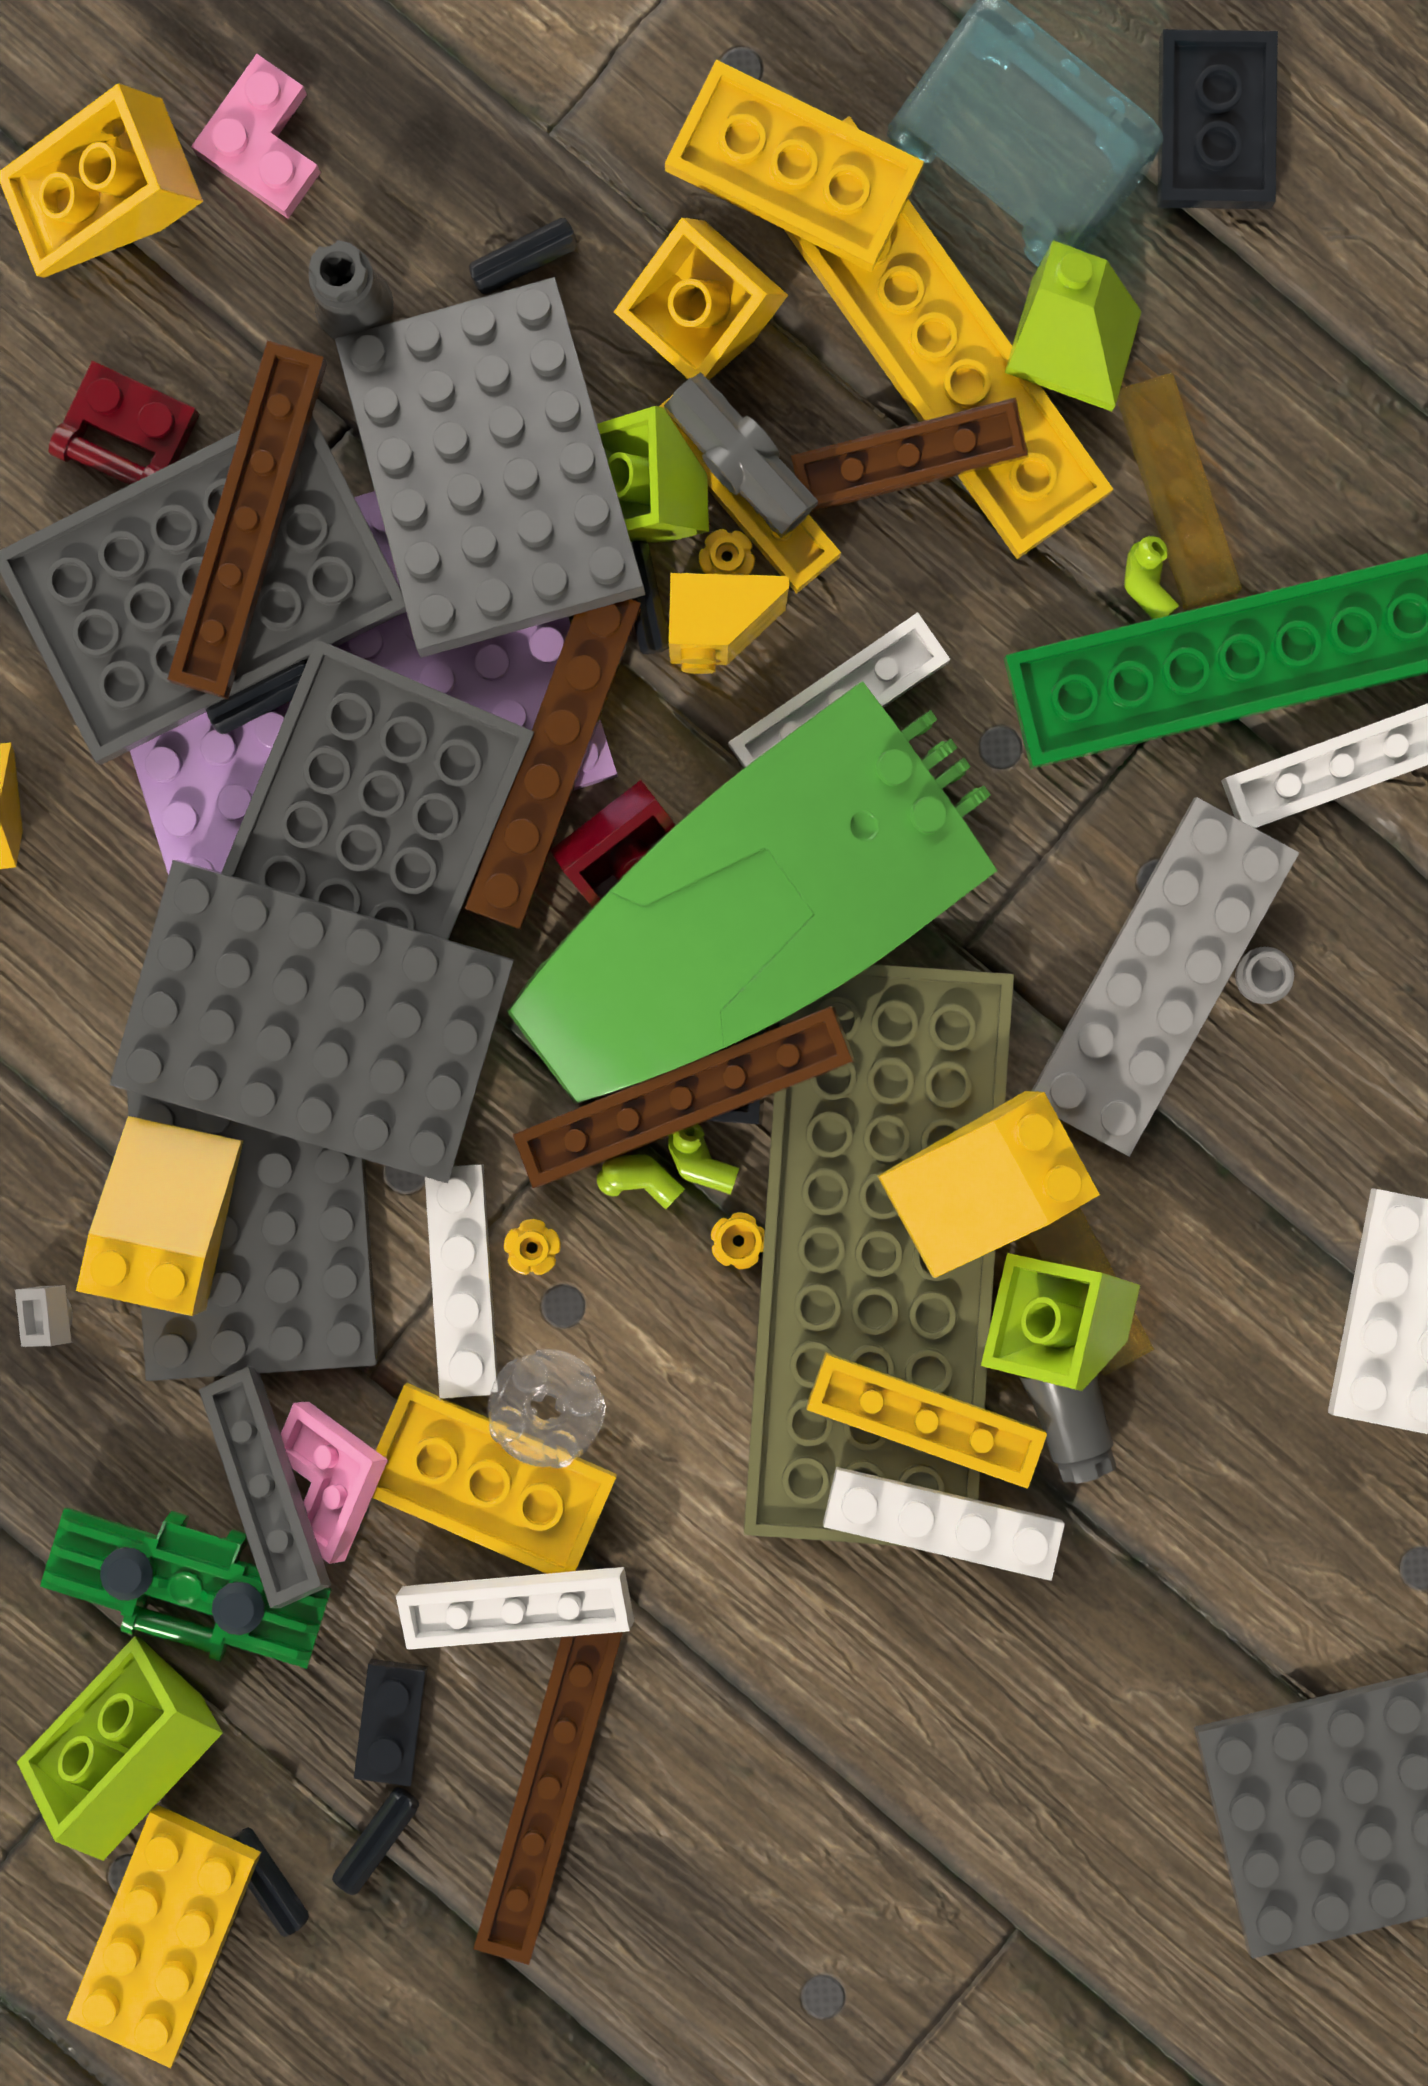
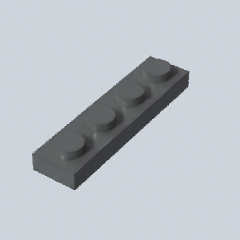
[199,1366,331,1608]

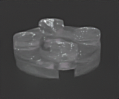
[487,1349,606,1468]

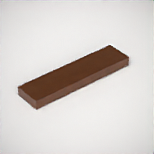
[791,398,1029,513]

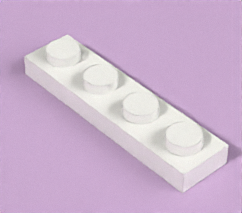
[728,612,950,768]
[1221,704,1428,829]
[425,1164,499,1398]
[823,1467,1065,1581]
[396,1567,634,1649]

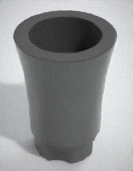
[309,240,394,339]
[1018,1374,1116,1484]

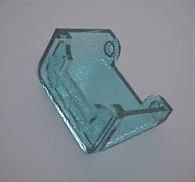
[887,0,1163,267]

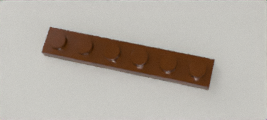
[167,340,327,699]
[465,599,641,930]
[513,1006,856,1188]
[473,1632,623,1965]

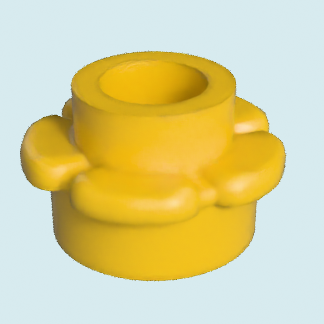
[699,529,755,575]
[711,1212,765,1269]
[504,1219,561,1275]

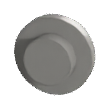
[1235,947,1294,1004]

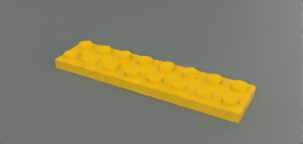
[784,116,1113,559]

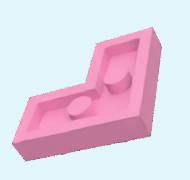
[191,54,321,219]
[281,1402,388,1564]

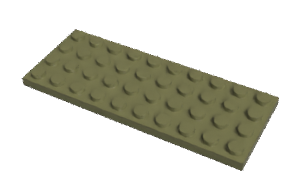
[744,964,1014,1546]

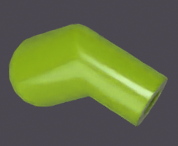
[1124,536,1179,619]
[668,1124,739,1195]
[596,1154,685,1209]

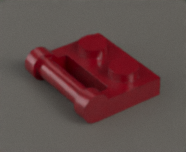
[48,361,200,485]

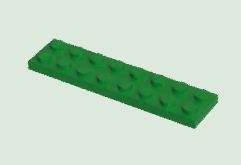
[1003,553,1428,769]

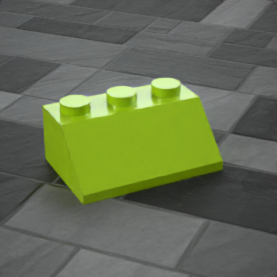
[17,1636,223,1861]

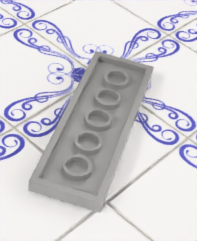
[1032,797,1299,1156]

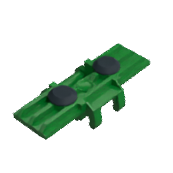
[40,1507,332,1669]

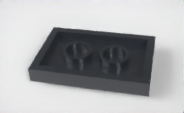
[1157,29,1278,209]

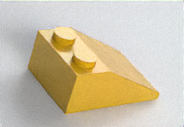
[0,83,203,278]
[877,1091,1100,1278]
[76,1116,243,1316]

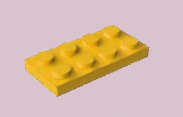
[665,60,924,272]
[372,1383,617,1574]
[66,1804,261,2068]

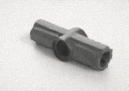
[664,372,818,538]

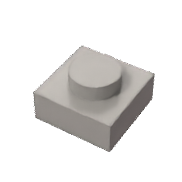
[15,1285,73,1347]

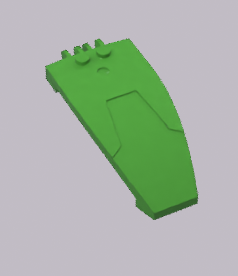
[507,681,997,1103]

